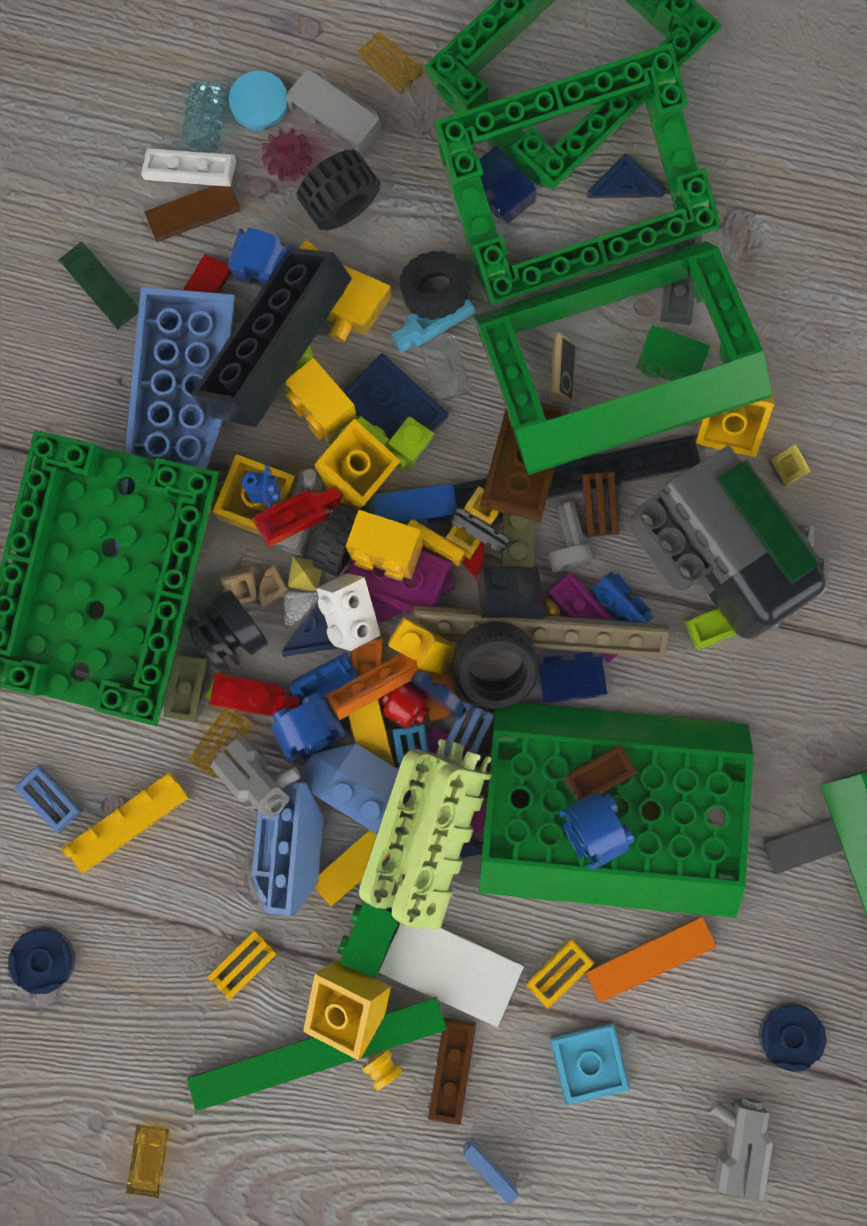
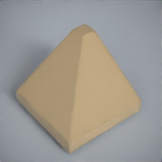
[220,565,258,604]

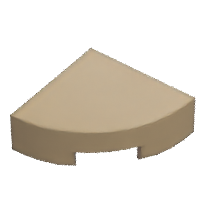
[258,565,290,608]

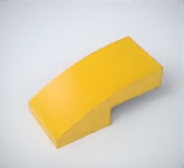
[445,486,499,559]

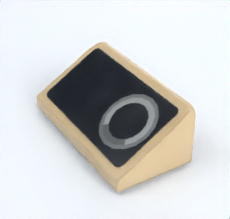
[549,333,576,403]

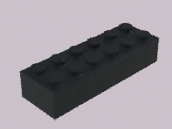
[192,248,352,427]

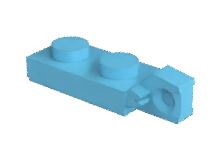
[391,299,475,353]

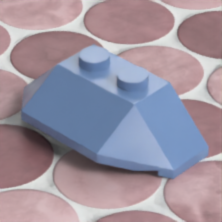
[296,743,412,843]
[252,782,324,916]

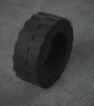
[399,250,470,320]
[313,503,358,577]

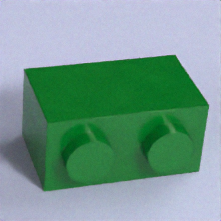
[635,325,710,381]
[336,902,398,978]

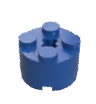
[227,228,296,286]
[271,693,346,764]
[559,792,634,871]

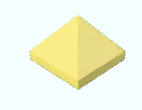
[771,445,811,486]
[287,557,322,593]

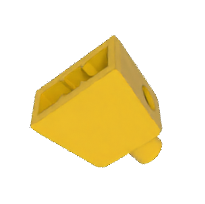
[327,265,392,343]

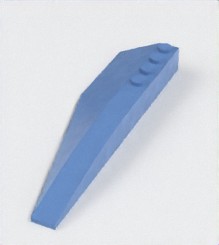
[115,287,235,556]

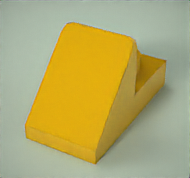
[388,616,457,674]

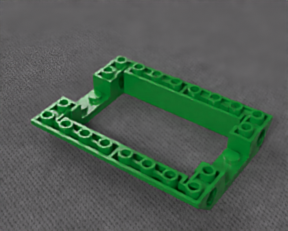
[424,0,723,190]
[434,43,722,306]
[473,241,772,475]

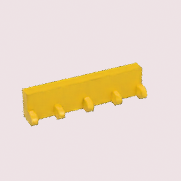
[61,772,190,874]

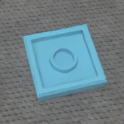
[549,1022,630,1105]

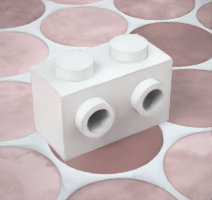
[316,573,381,651]

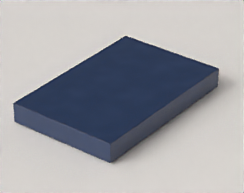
[343,353,449,441]

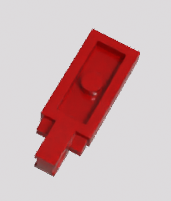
[253,486,342,547]
[209,673,300,717]

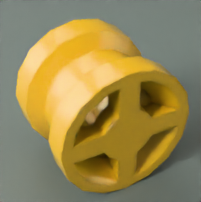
[361,1049,403,1091]

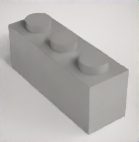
[286,68,381,156]

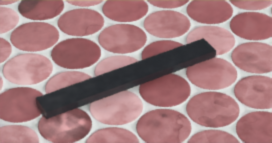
[454,435,700,508]

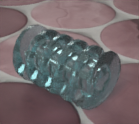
[181,81,227,152]

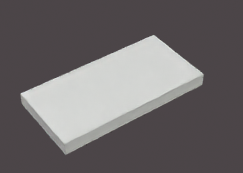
[379,923,524,1027]

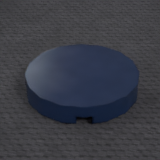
[410,670,467,720]
[8,928,75,995]
[759,1003,827,1072]

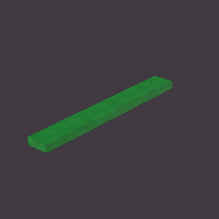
[187,996,447,1111]

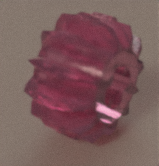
[262,127,313,182]

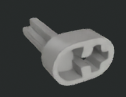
[548,502,594,572]

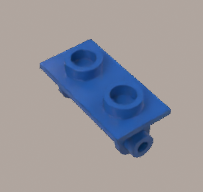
[241,465,280,509]
[591,571,654,623]
[290,652,358,705]

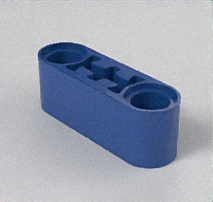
[366,484,458,525]

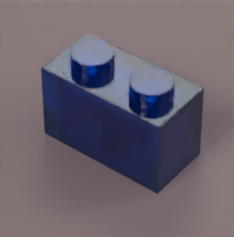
[479,145,537,224]
[538,652,607,704]

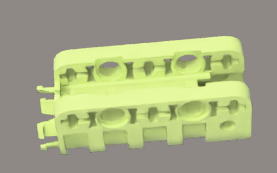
[359,739,492,929]

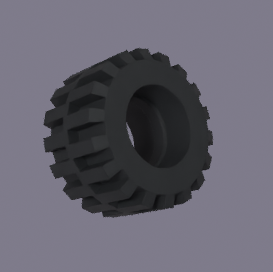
[296,149,381,231]

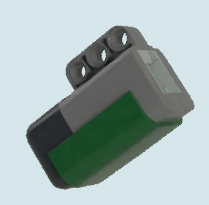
[629,445,826,639]

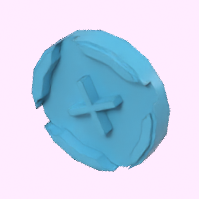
[228,70,288,131]

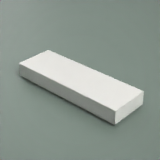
[141,148,236,187]

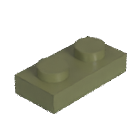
[502,513,534,568]
[163,654,208,723]

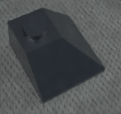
[476,567,546,618]

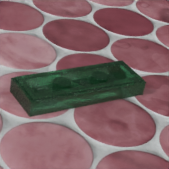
[59,241,139,330]

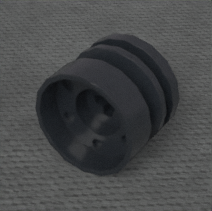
[185,589,269,675]

